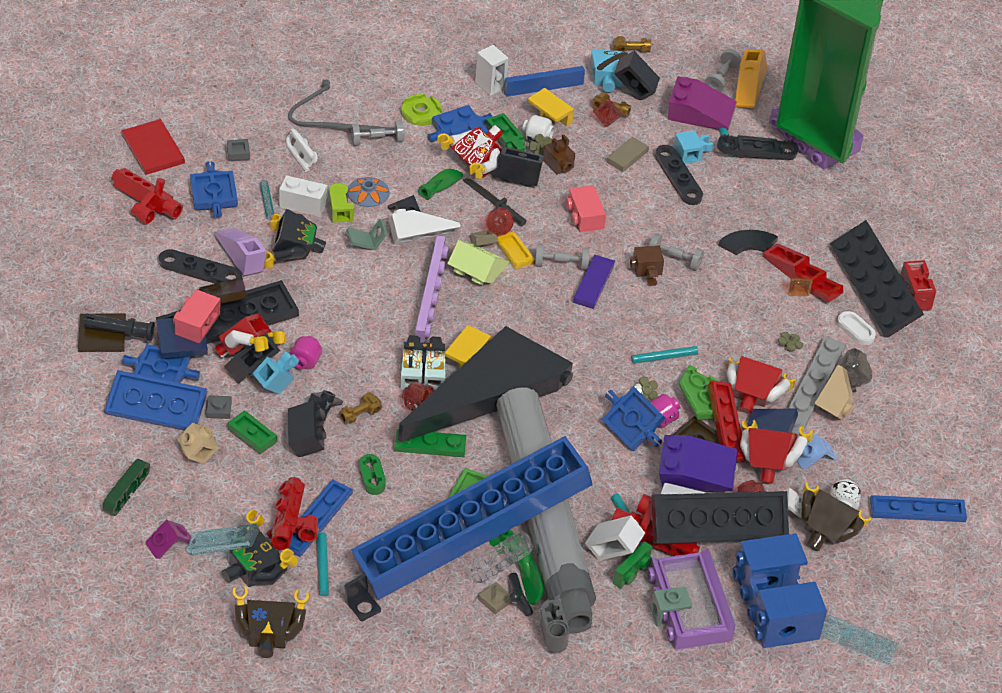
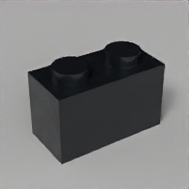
[614,50,660,101]
[496,146,544,187]
[224,333,280,384]
[288,400,326,457]

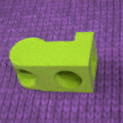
[329,183,354,223]

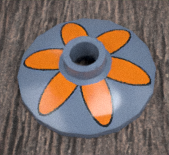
[348,177,390,207]

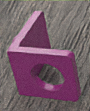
[146,519,194,559]

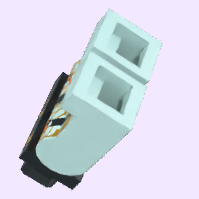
[401,335,445,391]

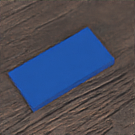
[104,370,208,431]

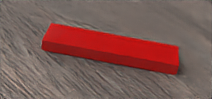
[707,380,746,463]

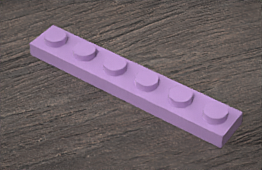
[415,236,449,343]

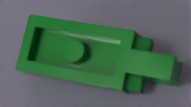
[485,113,526,151]

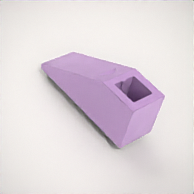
[215,228,266,276]

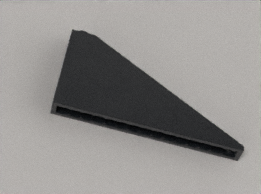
[397,326,573,442]

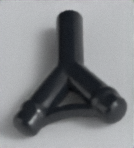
[508,573,534,617]

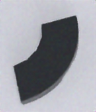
[718,230,778,255]

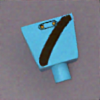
[590,49,630,92]

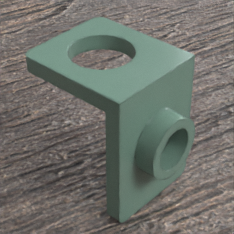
[346,219,387,250]
[650,587,692,627]

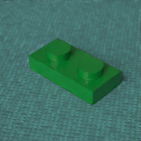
[228,410,278,454]
[613,542,653,589]

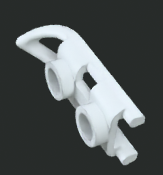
[286,128,318,172]

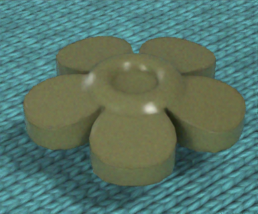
[529,134,552,155]
[778,332,803,351]
[634,376,658,400]

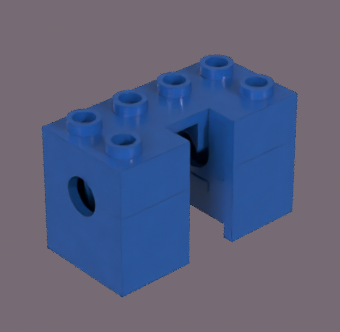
[732,533,827,648]

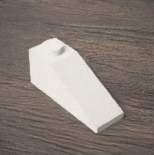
[388,209,461,244]

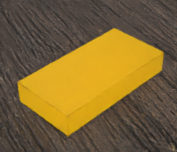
[495,231,535,270]

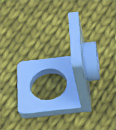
[797,434,838,469]

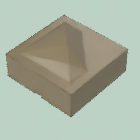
[470,230,497,246]
[478,582,512,615]

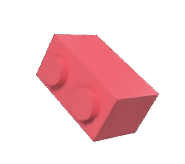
[566,185,606,232]
[173,289,221,344]

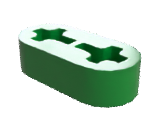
[359,454,386,495]

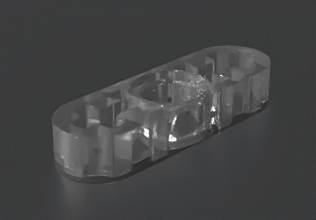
[467,532,533,583]

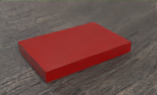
[121,119,185,175]

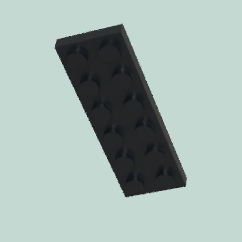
[830,220,924,338]
[156,280,299,344]
[651,491,789,544]

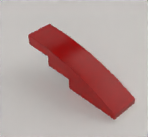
[763,243,844,302]

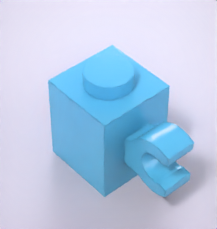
[673,130,714,164]
[252,351,299,394]

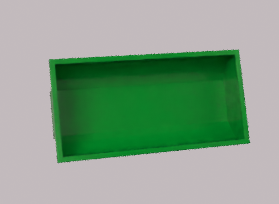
[776,0,883,164]

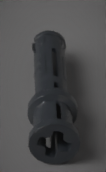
[83,313,155,342]

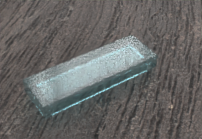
[186,523,260,555]
[820,615,898,665]

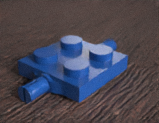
[427,105,492,149]
[190,161,238,218]
[122,344,200,383]
[602,386,666,451]

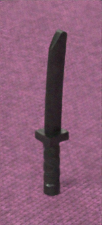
[463,178,527,227]

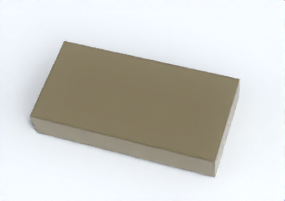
[607,137,649,172]

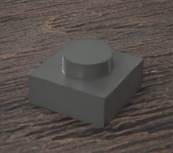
[227,139,250,161]
[206,395,232,419]

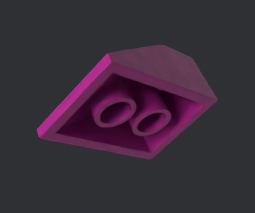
[668,76,737,130]

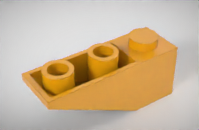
[735,49,768,108]

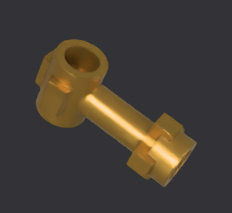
[613,36,651,52]
[592,92,631,117]
[339,392,382,424]

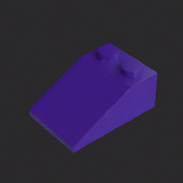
[659,435,738,491]

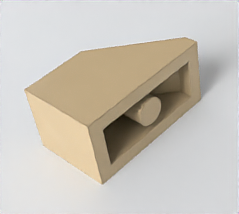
[815,364,854,420]

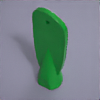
[418,169,463,200]
[514,548,544,605]

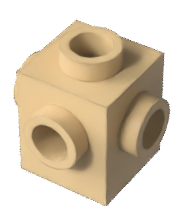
[178,423,219,463]

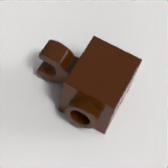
[543,134,575,175]
[630,245,664,286]

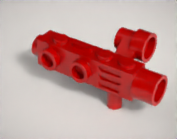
[111,168,183,225]
[267,477,319,550]
[611,494,700,556]

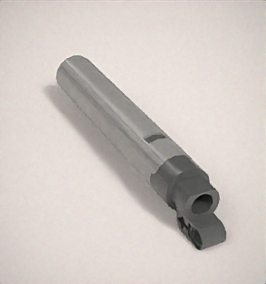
[496,388,596,653]

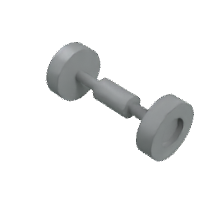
[705,49,741,92]
[351,121,404,145]
[649,233,704,271]
[535,244,589,270]

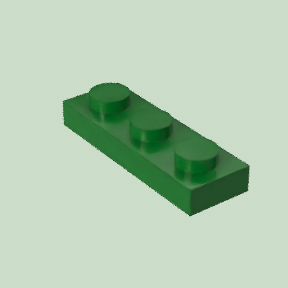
[394,429,466,458]

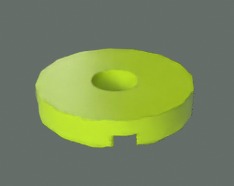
[401,94,442,126]

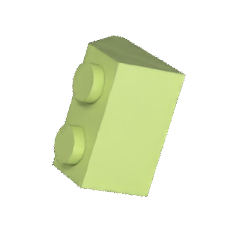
[447,240,510,285]

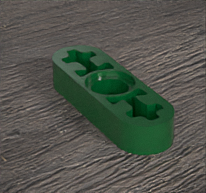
[103,459,150,516]

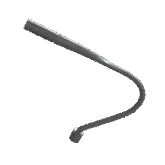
[288,79,394,136]

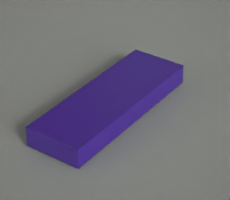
[573,254,615,309]

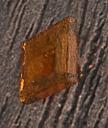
[788,277,813,296]

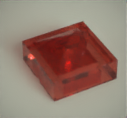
[593,99,622,127]

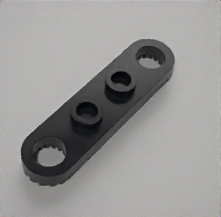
[717,134,799,160]
[655,145,703,205]
[159,249,242,284]

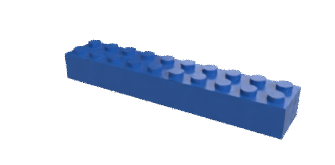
[351,436,593,600]

